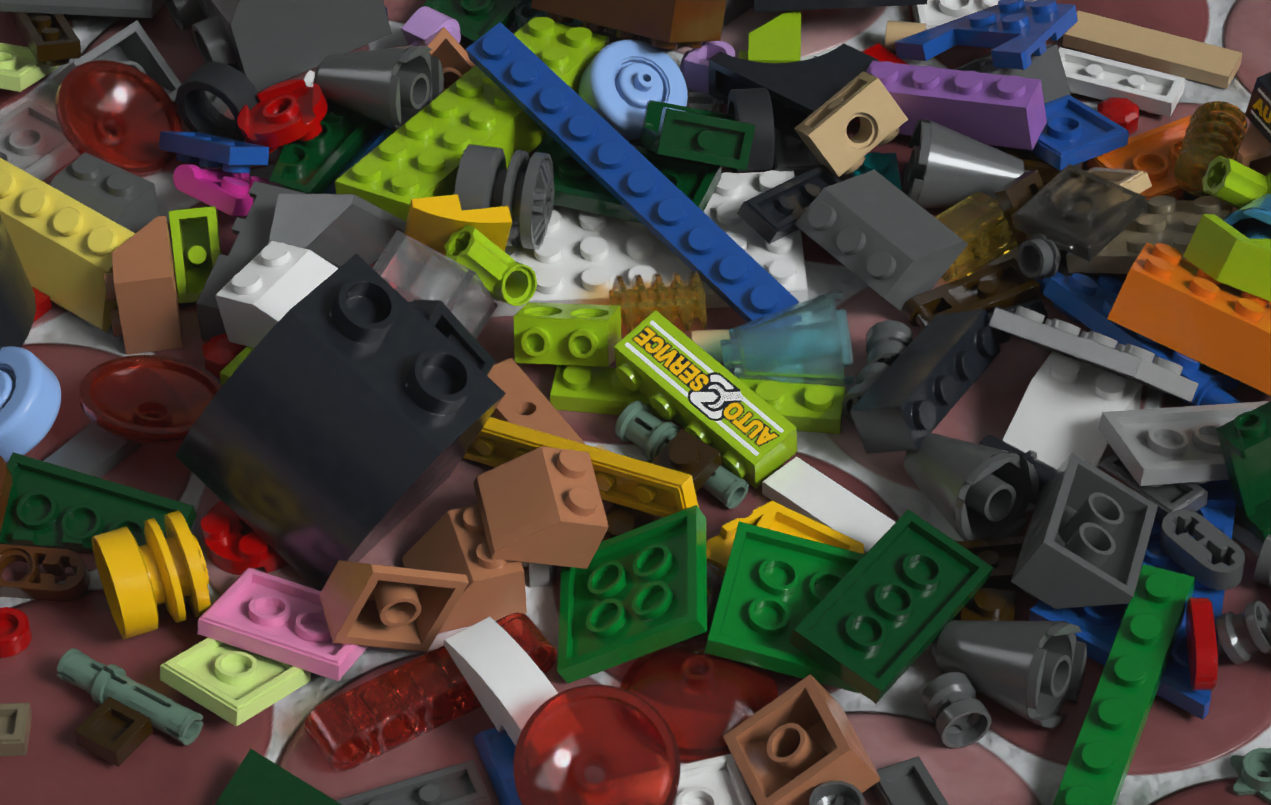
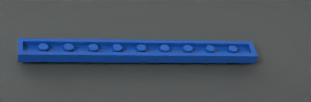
[466,22,801,340]

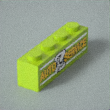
[614,310,797,489]

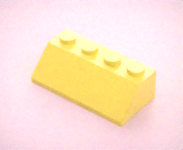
[0,158,135,333]

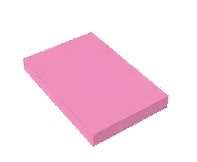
[197,568,369,681]

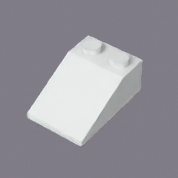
[215,241,338,348]
[1003,351,1143,470]

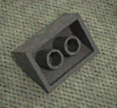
[795,170,968,312]
[1011,452,1158,609]

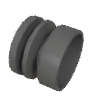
[454,144,555,250]

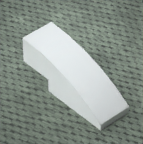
[443,616,584,770]

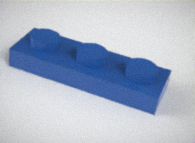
[159,131,269,173]

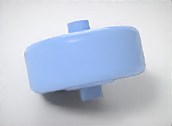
[578,39,688,147]
[0,346,61,463]

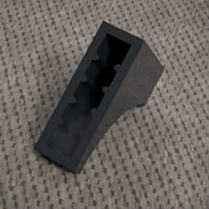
[709,43,879,142]

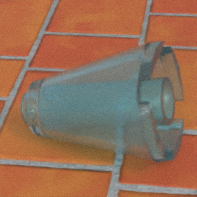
[720,290,854,387]

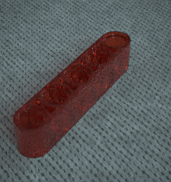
[304,612,557,771]

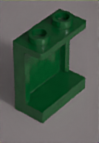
[639,100,756,171]
[1216,401,1271,543]

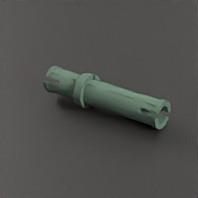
[57,648,203,745]

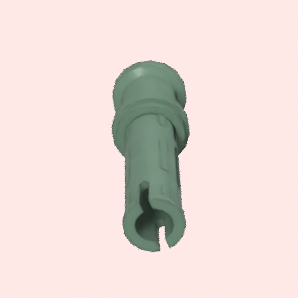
[615,401,749,509]

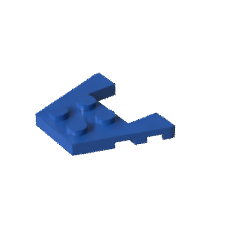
[894,0,1078,70]

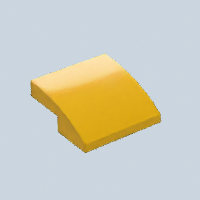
[401,194,512,270]

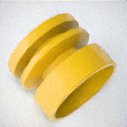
[92,510,211,640]

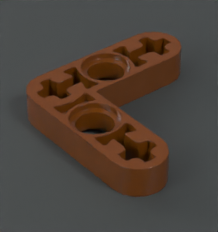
[0,456,90,602]

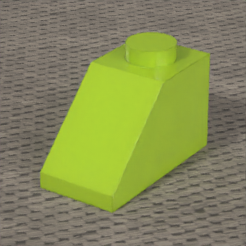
[739,10,801,63]
[168,206,222,304]

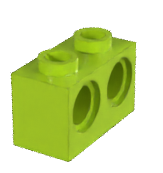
[513,302,621,367]

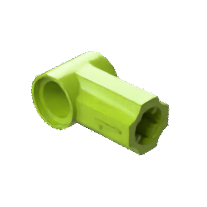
[1202,155,1271,209]
[444,225,537,306]

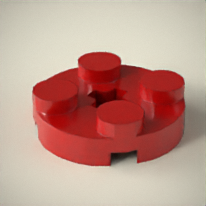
[237,79,328,153]
[200,500,288,575]

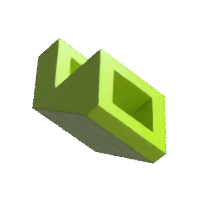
[1183,214,1271,302]

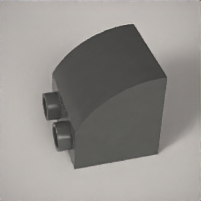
[164,0,392,92]

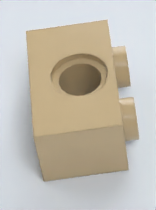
[794,72,908,177]

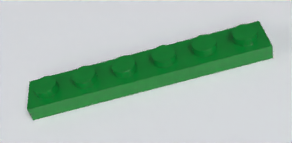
[1053,564,1195,805]

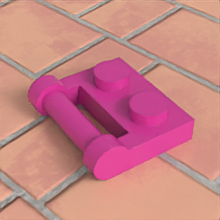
[173,164,269,216]

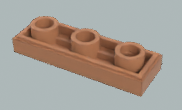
[487,358,585,444]

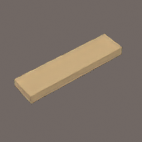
[1062,10,1242,89]

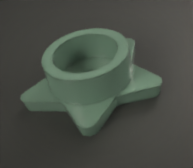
[1231,748,1271,805]

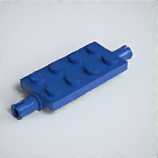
[1034,271,1241,406]

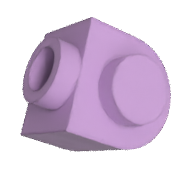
[401,6,461,46]
[680,41,735,96]

